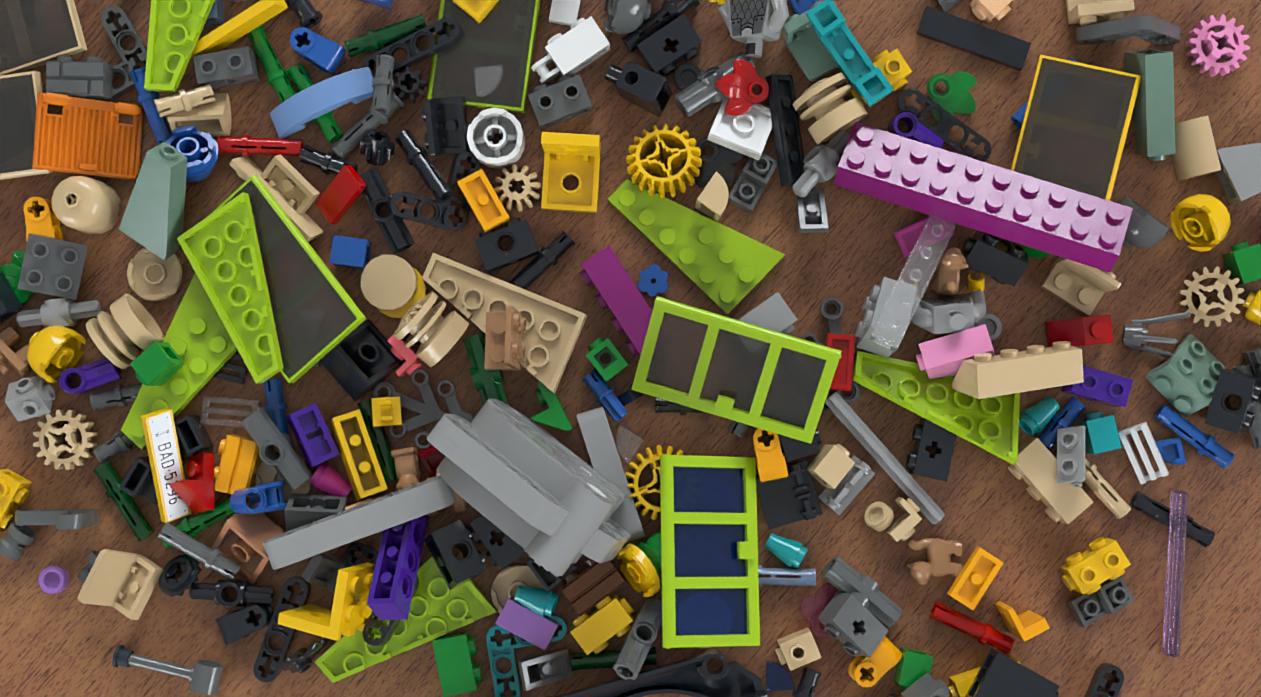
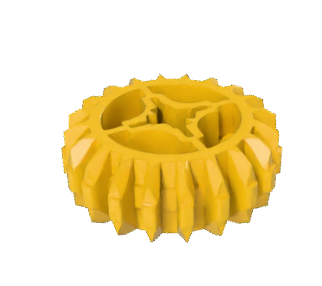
[626,123,702,199]
[625,445,700,520]

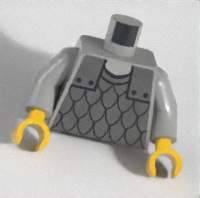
[709,0,789,58]
[901,273,986,334]

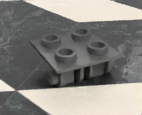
[17,233,88,300]

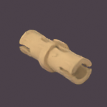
[154,84,216,118]

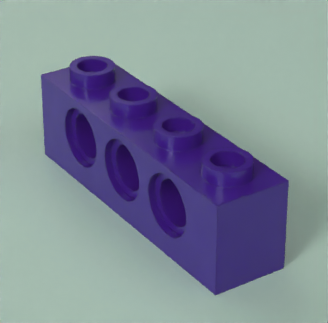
[367,515,429,620]

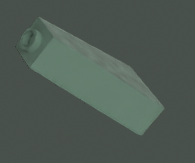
[1125,49,1175,161]
[119,142,188,260]

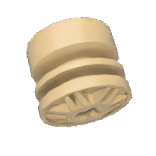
[792,72,867,145]
[393,291,469,367]
[86,294,164,369]

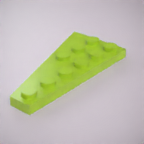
[144,0,215,93]
[608,179,785,315]
[177,192,284,383]
[121,273,237,450]
[852,351,1020,465]
[315,557,497,683]

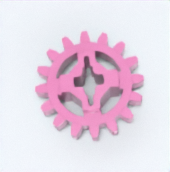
[1185,14,1250,77]

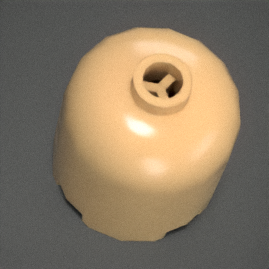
[51,176,121,234]

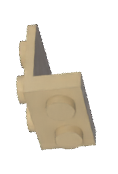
[1066,0,1135,26]
[77,549,163,620]

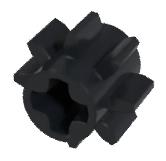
[394,67,429,103]
[359,131,395,166]

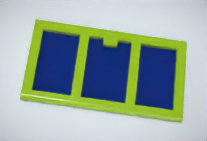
[660,454,760,649]

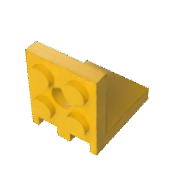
[541,132,601,213]
[278,562,376,641]

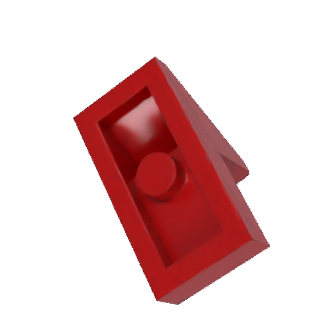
[170,453,214,513]

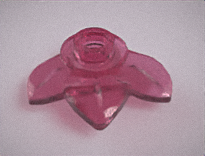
[801,582,837,639]

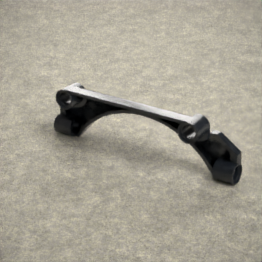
[546,649,768,697]

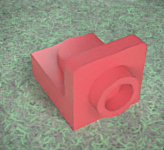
[388,335,422,377]

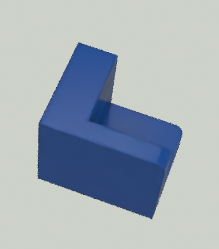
[330,236,372,269]

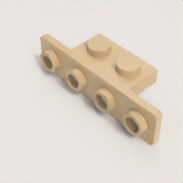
[229,155,324,241]

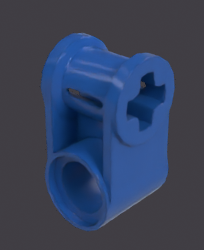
[290,27,347,75]
[230,480,287,514]

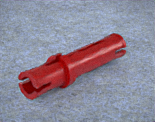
[216,134,304,157]
[929,601,1015,654]

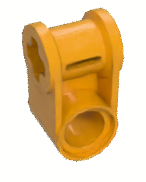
[23,196,63,241]
[753,428,788,482]
[848,636,902,687]

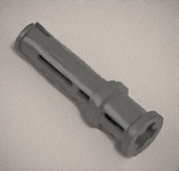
[331,91,406,159]

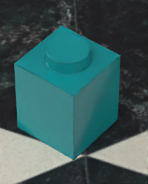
[1078,411,1122,454]

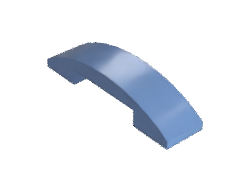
[270,67,374,139]

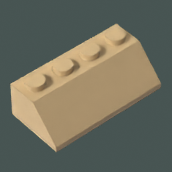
[952,341,1084,399]

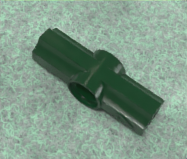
[463,332,510,406]

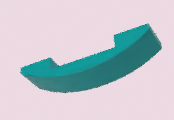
[806,0,894,107]

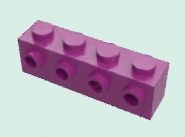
[580,246,671,357]

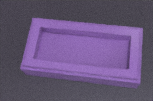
[495,598,559,650]

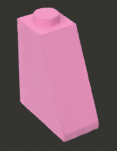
[916,324,995,379]

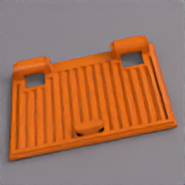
[32,92,144,181]

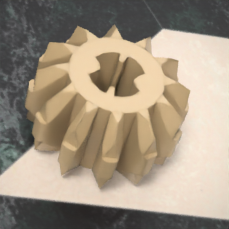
[494,164,541,212]

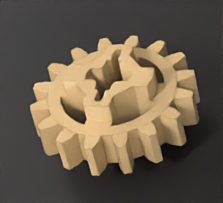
[1180,267,1245,327]
[33,409,98,470]

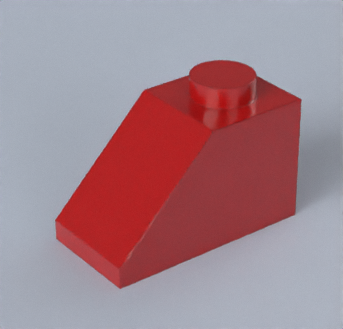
[1045,314,1114,347]

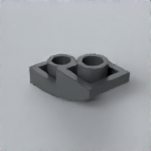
[728,153,778,214]
[1066,576,1134,627]

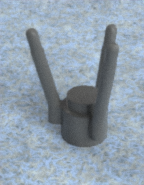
[1122,312,1191,358]

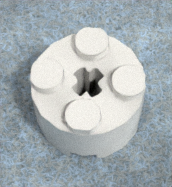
[467,108,525,169]

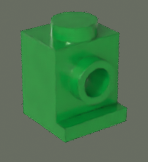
[586,338,628,382]

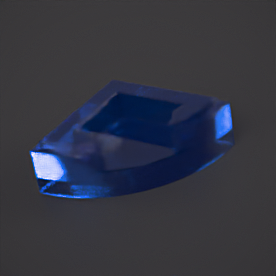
[766,660,795,690]

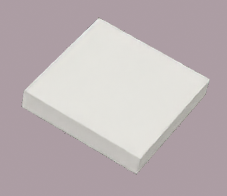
[707,97,772,160]

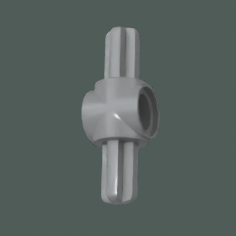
[792,130,850,198]
[16,298,102,328]

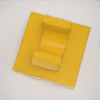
[372,396,402,427]

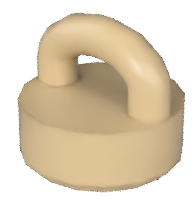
[864,501,894,532]

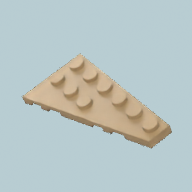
[422,253,587,394]

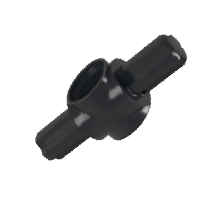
[189,579,275,608]

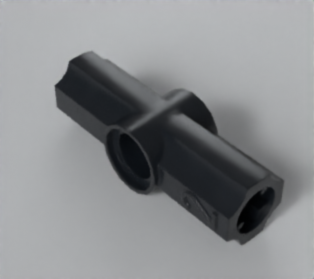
[360,168,415,254]

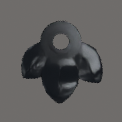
[693,136,743,188]
[282,638,329,674]

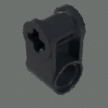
[215,603,274,645]

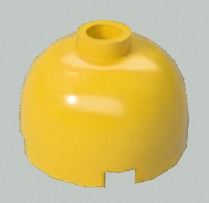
[1170,194,1231,252]
[27,325,86,383]

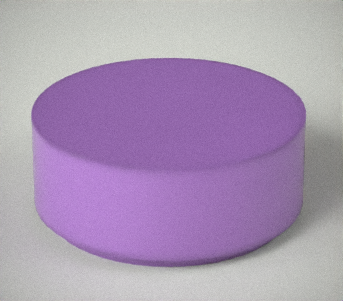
[38,565,70,594]

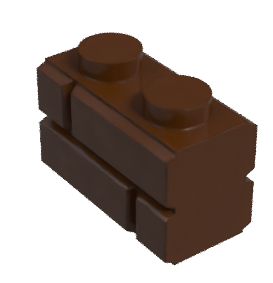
[560,558,626,616]

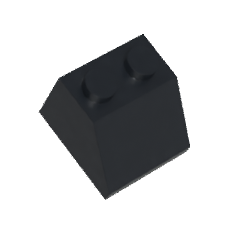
[320,319,405,401]

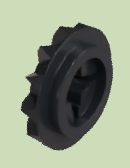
[159,554,202,597]

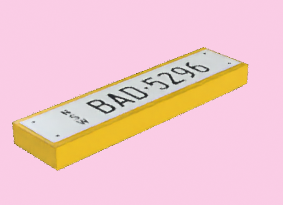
[141,408,192,523]

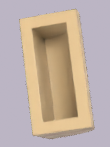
[167,93,232,137]
[1172,116,1221,181]
[695,172,729,222]

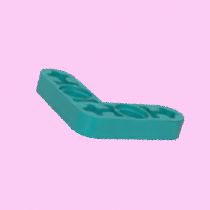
[486,614,567,697]

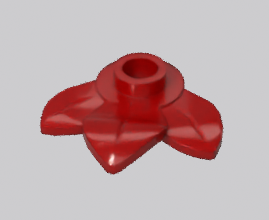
[715,59,769,116]

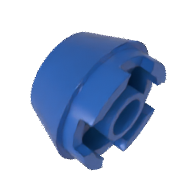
[166,126,219,183]

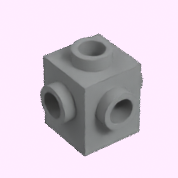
[5,376,55,422]

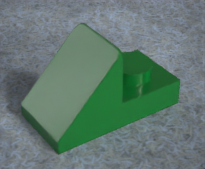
[529,382,573,431]

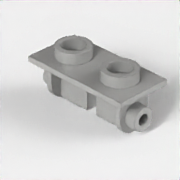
[1057,426,1086,487]
[818,455,875,515]

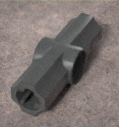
[674,51,756,117]
[240,407,313,491]
[821,556,902,628]
[613,598,662,680]

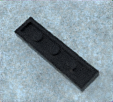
[916,6,1031,71]
[766,74,805,186]

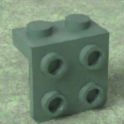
[782,0,838,81]
[1145,335,1225,417]

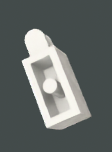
[531,16,610,84]

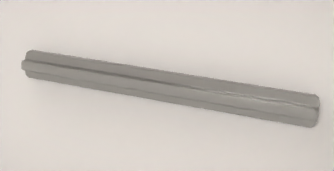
[825,392,945,525]

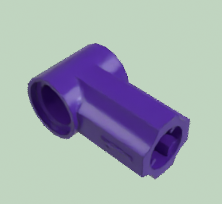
[888,112,944,148]
[59,358,122,394]

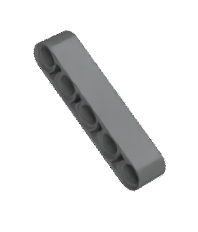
[576,406,645,543]

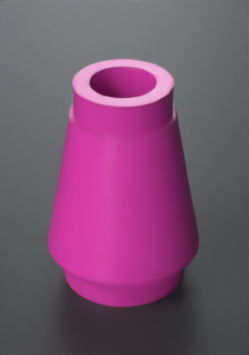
[309,463,352,496]

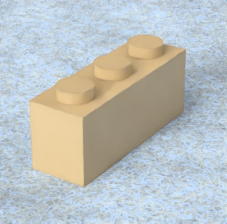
[1008,437,1093,524]

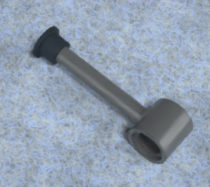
[112,645,224,695]

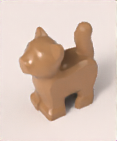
[930,247,968,296]
[391,447,421,491]
[907,538,962,585]

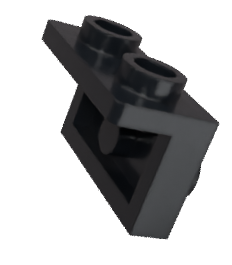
[422,96,470,156]

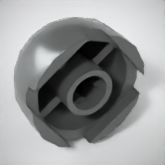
[603,0,651,34]
[1119,196,1171,249]

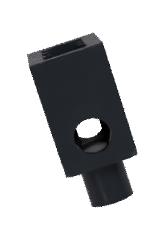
[605,62,673,117]

